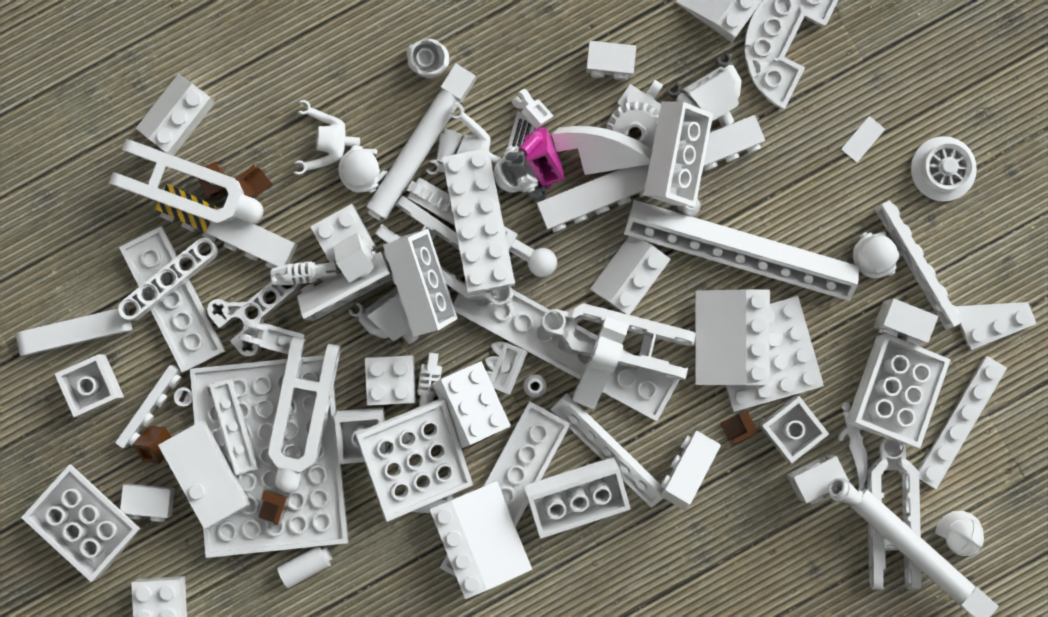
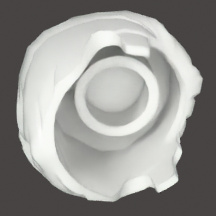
[406,38,449,79]

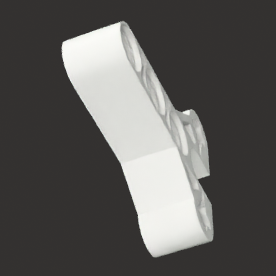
[207,281,301,357]
[572,315,629,409]

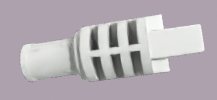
[270,261,338,285]
[417,353,442,407]

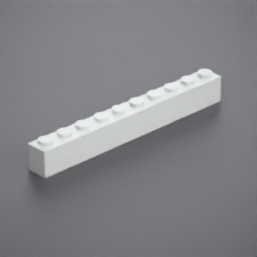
[537,115,765,233]
[624,200,859,301]

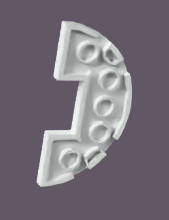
[744,0,838,110]

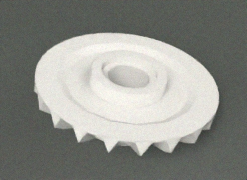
[607,102,659,149]

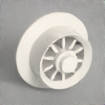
[911,136,977,202]

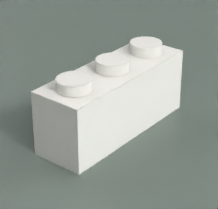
[659,431,721,510]

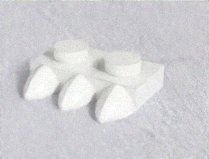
[485,341,528,395]

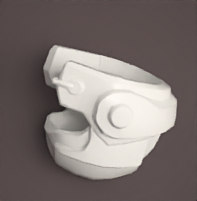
[338,145,388,193]
[493,146,539,193]
[853,232,902,279]

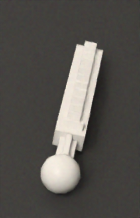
[406,178,557,277]

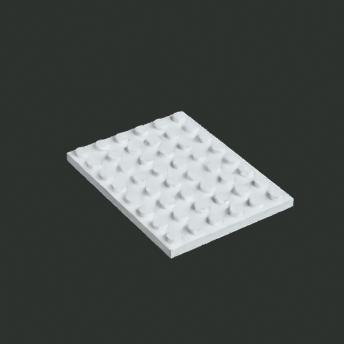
[190,355,349,558]

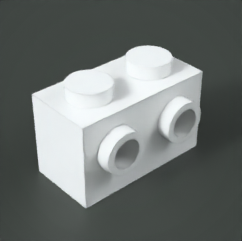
[586,41,636,80]
[333,232,375,283]
[120,483,175,522]

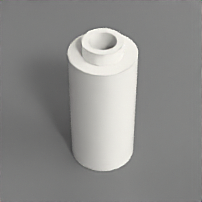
[277,546,332,588]

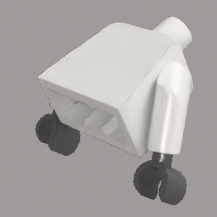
[667,53,741,127]

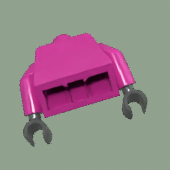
[506,127,564,202]

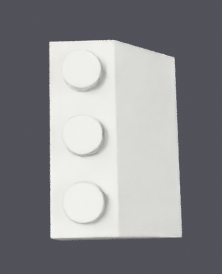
[136,73,216,156]
[590,236,671,315]

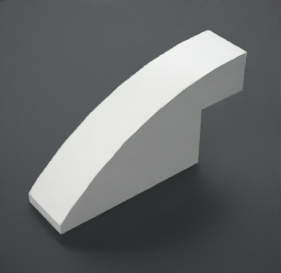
[552,126,652,175]

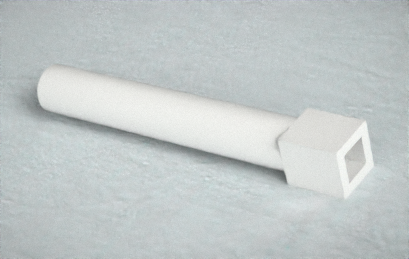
[366,64,476,221]
[850,489,999,617]

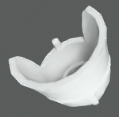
[935,511,984,556]

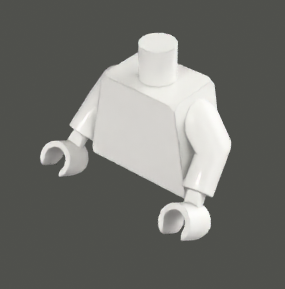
[349,287,419,344]

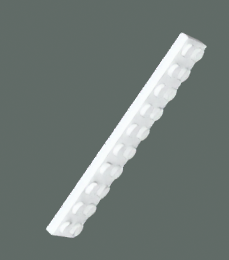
[453,282,679,421]

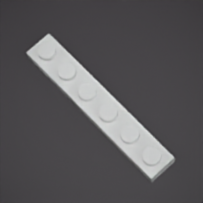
[874,200,962,329]
[918,356,1007,489]
[550,393,663,508]

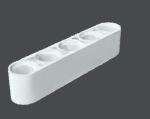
[118,238,218,321]
[15,307,133,357]

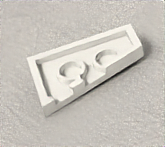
[955,302,1037,350]

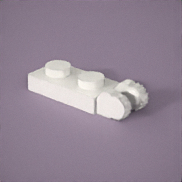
[240,320,304,354]

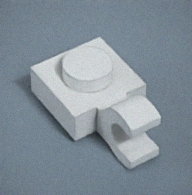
[511,89,553,129]

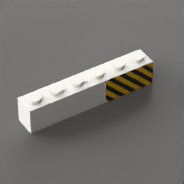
[155,184,298,269]

